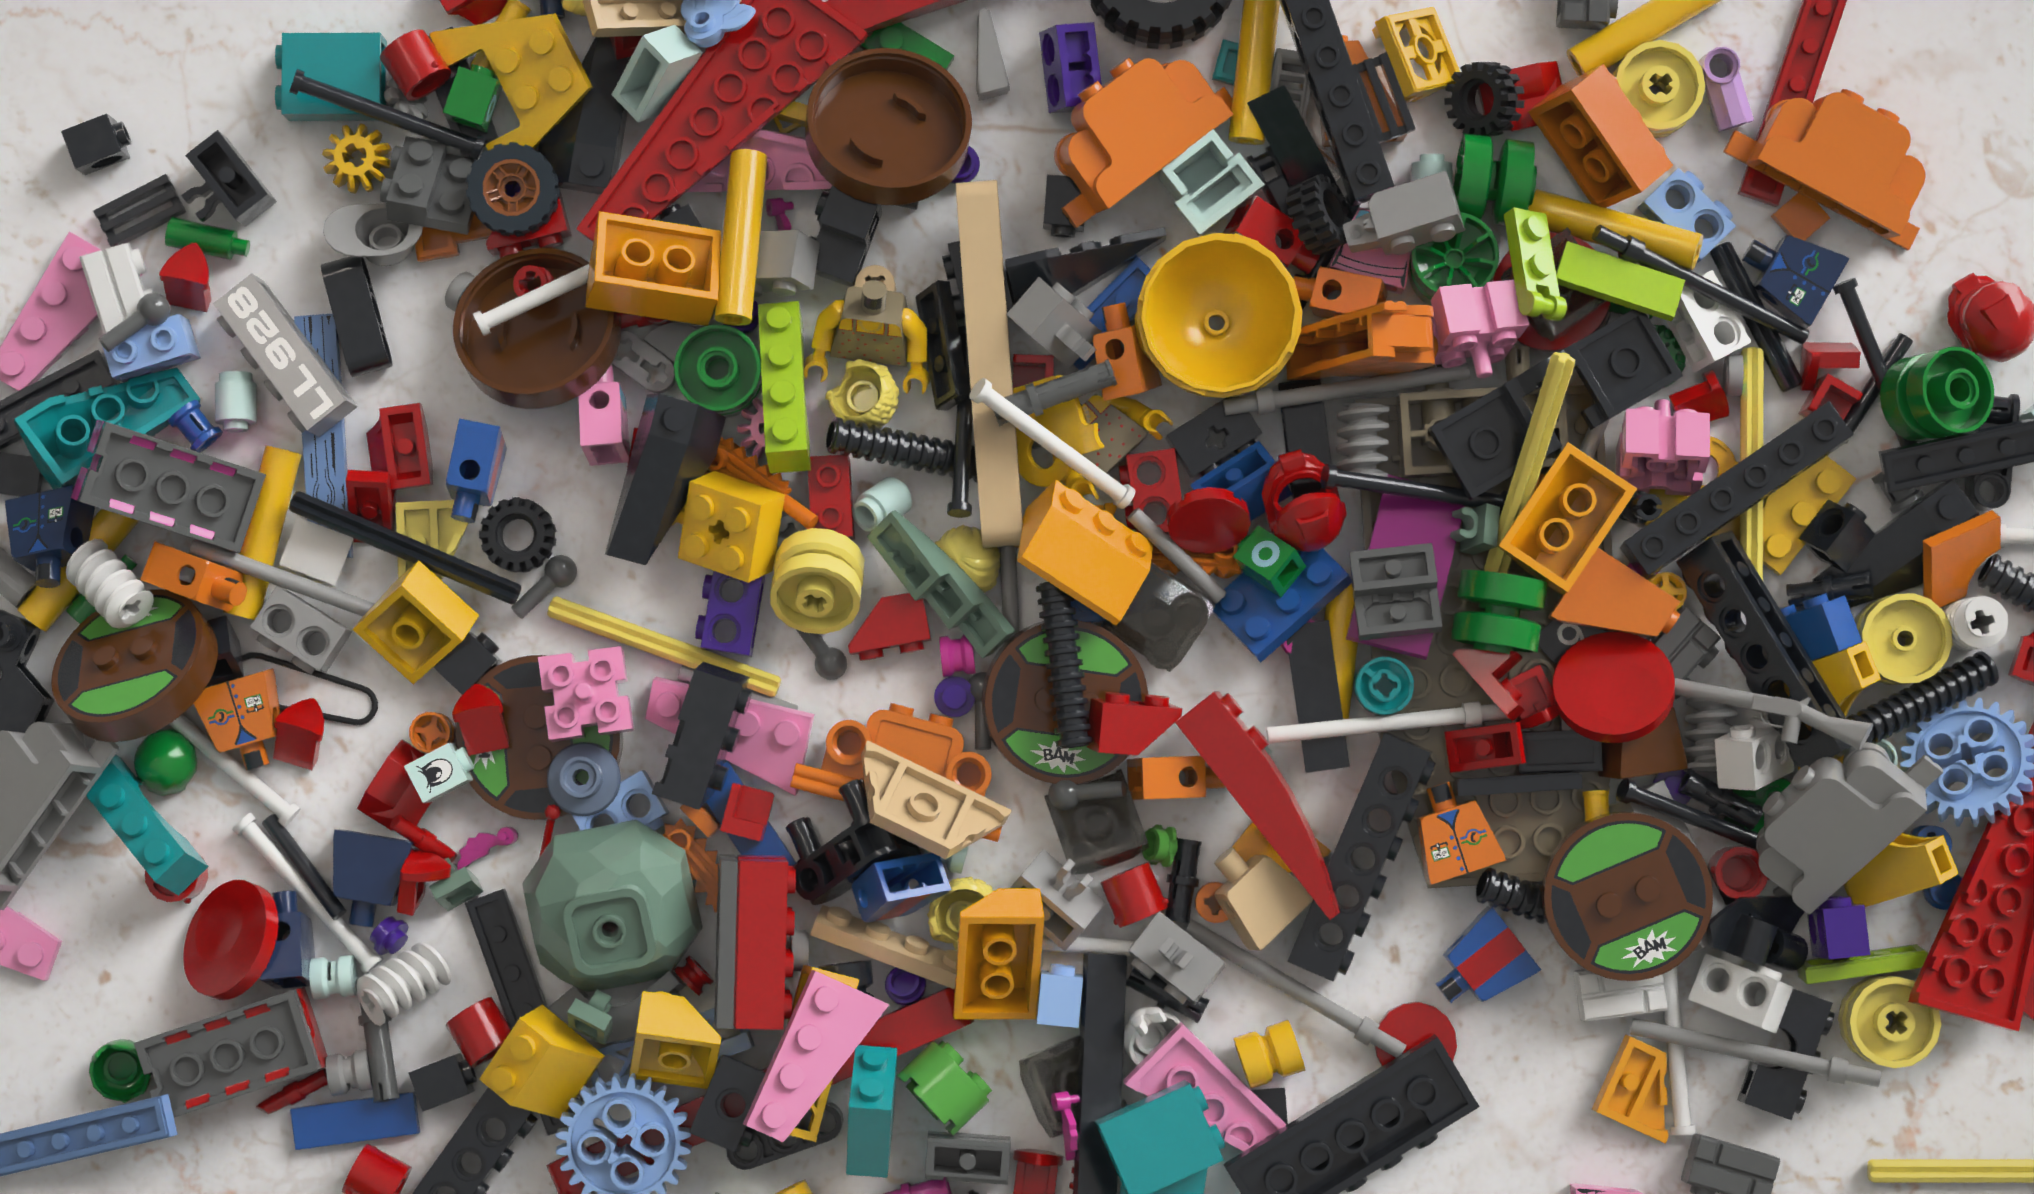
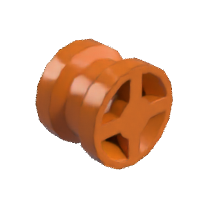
[1195,882,1228,923]

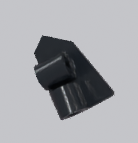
[1707,895,1808,971]

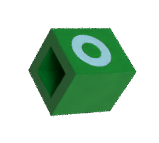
[443,64,502,133]
[1233,525,1306,598]

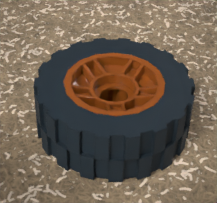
[466,142,560,237]

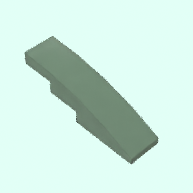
[867,510,1016,659]

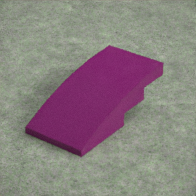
[1346,474,1464,660]

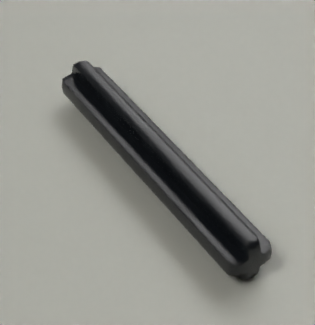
[1710,242,1802,392]

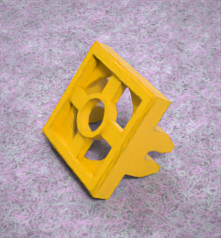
[1372,7,1460,103]

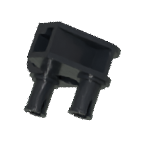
[0,610,54,733]
[785,779,921,905]

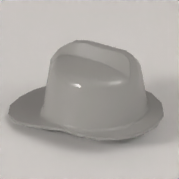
[323,203,423,266]

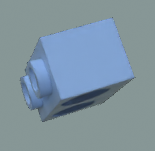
[1637,168,1736,264]
[102,314,201,383]
[572,770,669,831]
[1037,964,1083,1028]

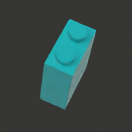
[275,32,387,121]
[846,1045,897,1178]
[1094,1080,1226,1194]

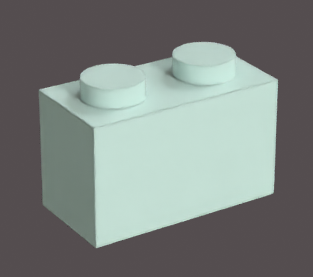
[612,25,702,122]

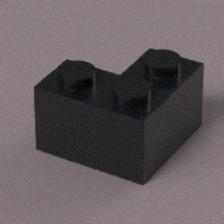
[810,185,882,287]

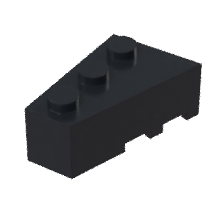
[652,662,752,810]

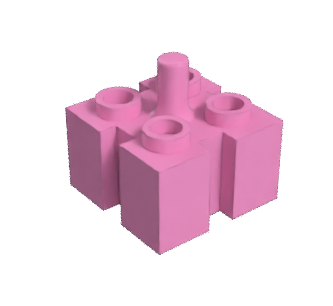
[1431,280,1529,379]
[1616,399,1710,496]
[538,646,634,742]

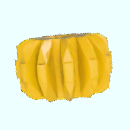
[322,123,392,194]

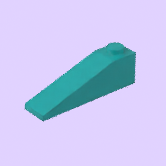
[14,367,201,489]

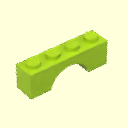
[758,301,811,474]

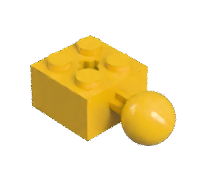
[671,471,785,583]

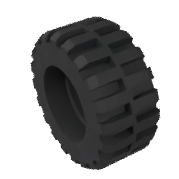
[1091,0,1232,49]

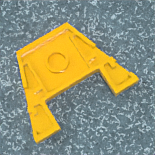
[429,13,593,151]

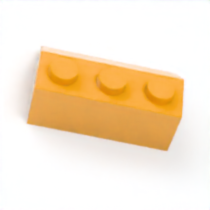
[586,211,721,326]
[1498,442,1637,595]
[1017,480,1153,626]
[953,888,1044,1019]

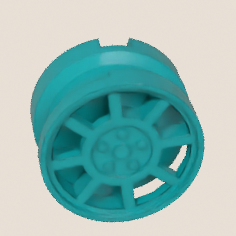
[1354,657,1414,715]

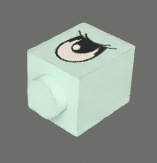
[404,743,474,803]

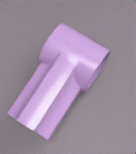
[1698,47,1754,132]

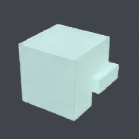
[1159,129,1265,237]

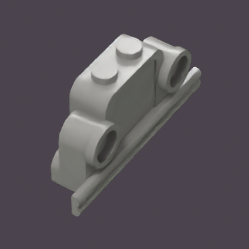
[0,722,119,910]
[1756,742,1943,915]

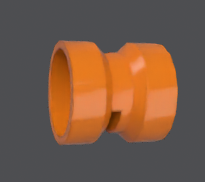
[409,712,456,753]

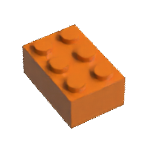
[1528,64,1673,208]

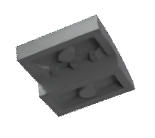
[1349,543,1442,641]

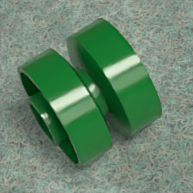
[1453,133,1537,226]
[1408,212,1499,306]
[674,324,762,418]
[1880,347,1994,442]
[1451,569,1548,654]

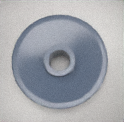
[547,742,621,816]

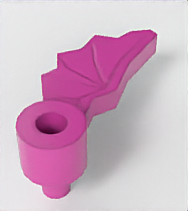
[765,198,794,231]
[457,827,518,870]
[1051,1091,1080,1161]

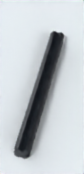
[289,491,521,604]

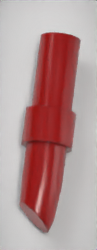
[390,815,457,862]
[256,1068,328,1114]

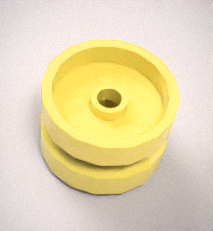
[1612,40,1705,139]
[770,528,865,634]
[1854,593,1953,685]
[1838,974,1941,1068]

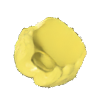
[825,359,899,429]
[935,525,1001,593]
[927,876,993,950]

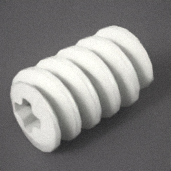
[66,539,154,629]
[1943,596,2008,652]
[357,942,451,1026]

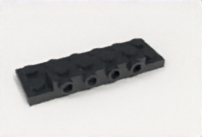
[1223,1034,1480,1194]

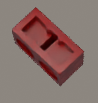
[1118,448,1182,536]
[808,455,855,540]

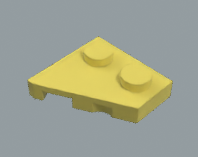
[396,500,469,581]

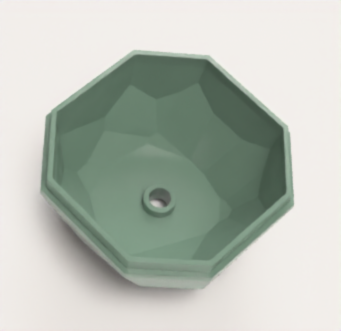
[522,819,703,992]

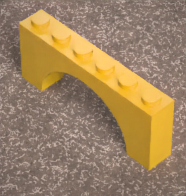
[1784,641,1959,907]

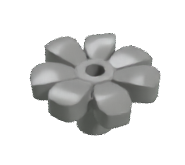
[384,78,428,119]

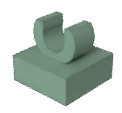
[1450,503,1500,555]
[429,858,484,911]
[567,989,613,1045]

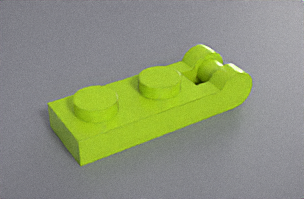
[1504,207,1567,321]

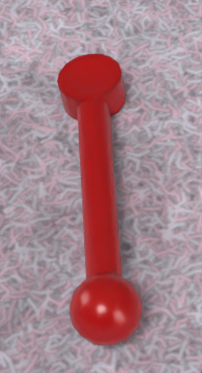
[539,804,561,858]

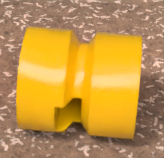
[1233,1020,1305,1089]

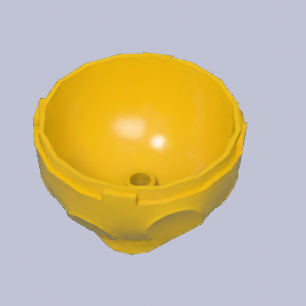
[1135,233,1302,398]

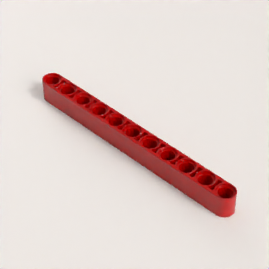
[546,987,975,1194]

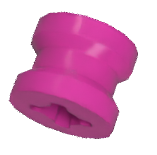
[939,634,976,677]

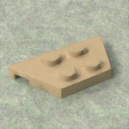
[861,741,1011,859]

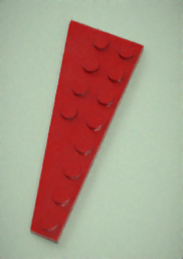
[576,0,868,242]
[1908,722,2034,1032]

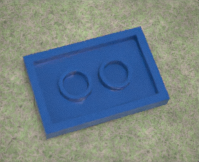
[1207,548,1352,663]

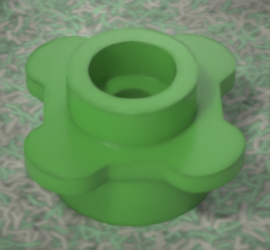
[1141,824,1178,867]

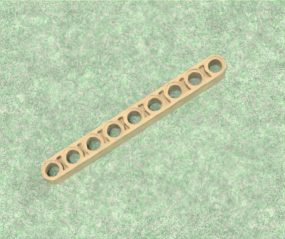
[956,180,1023,548]

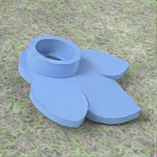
[680,0,756,48]

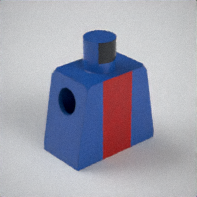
[446,418,507,523]
[852,853,952,923]
[1436,906,1541,1003]

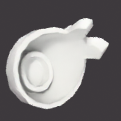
[1124,1007,1180,1065]

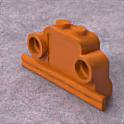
[1054,58,1234,228]
[1723,89,1926,251]
[1286,300,1438,380]
[790,703,1002,842]

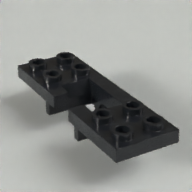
[1427,309,1683,501]

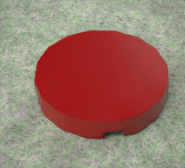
[1167,487,1251,554]
[1374,1002,1457,1066]

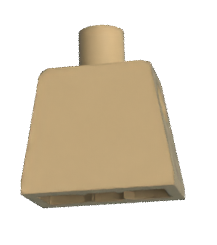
[1214,848,1313,951]

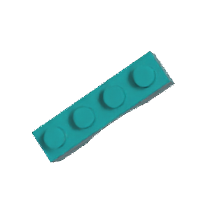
[86,749,209,896]

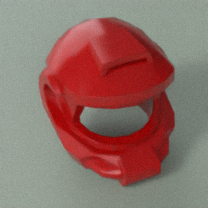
[1947,273,2034,362]
[1262,449,1347,552]

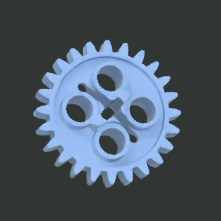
[1900,697,2034,827]
[556,1073,692,1194]

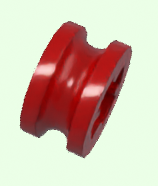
[513,265,554,297]
[674,955,714,996]

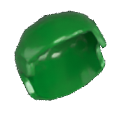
[134,729,197,796]
[89,1039,152,1103]

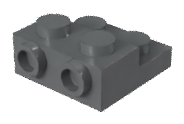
[380,136,477,235]

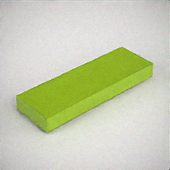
[1556,241,1685,322]
[1797,944,1928,984]

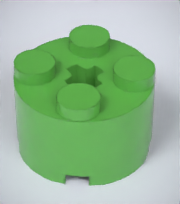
[897,1040,992,1136]

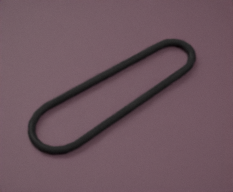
[241,652,378,725]

